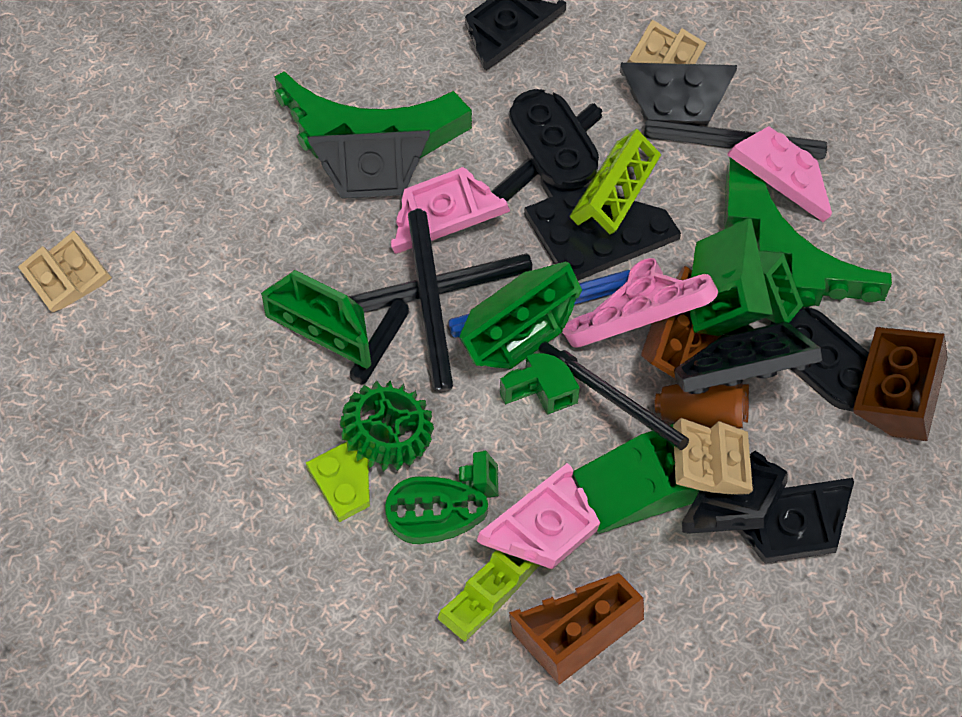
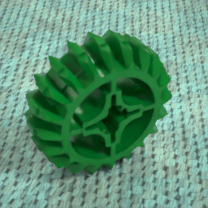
[340,380,434,472]

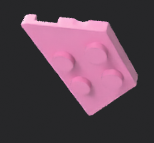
[727,126,832,222]
[391,167,510,254]
[477,463,600,569]

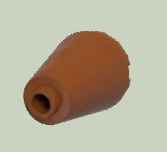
[655,383,749,429]

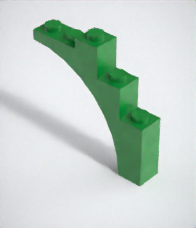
[274,71,472,158]
[724,157,892,307]

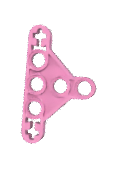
[563,258,718,348]

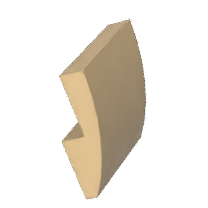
[627,19,707,64]
[18,231,112,312]
[673,418,753,494]

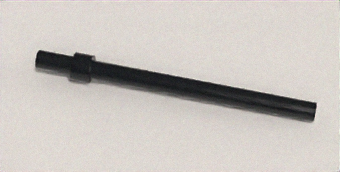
[539,341,689,450]

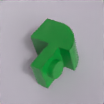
[500,353,580,415]

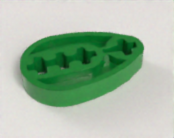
[385,476,488,544]

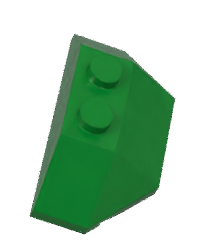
[459,262,582,369]
[261,270,371,369]

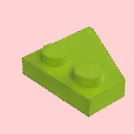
[306,441,370,522]

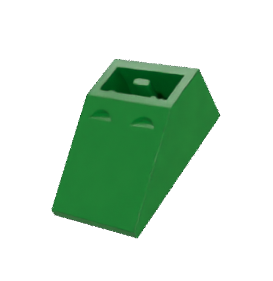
[690,218,773,336]
[573,424,700,534]

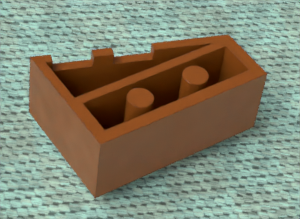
[509,573,644,685]

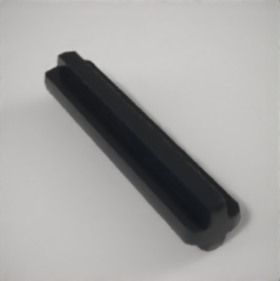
[350,300,409,385]

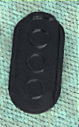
[509,89,599,189]
[770,307,869,412]

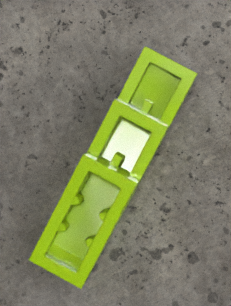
[437,550,540,642]

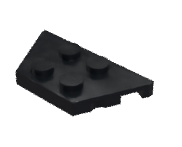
[465,0,566,71]
[620,62,737,125]
[308,130,430,198]
[682,450,788,534]
[737,478,854,563]

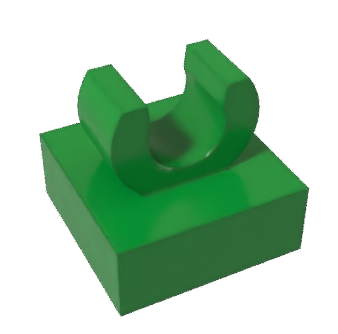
[459,450,499,498]

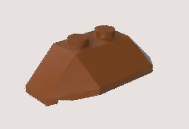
[641,266,722,379]

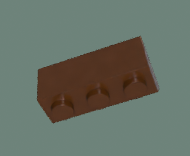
[853,327,948,441]

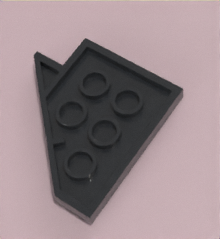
[524,178,681,281]
[674,322,822,394]

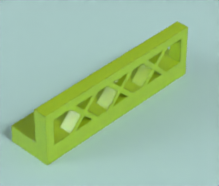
[569,128,662,234]

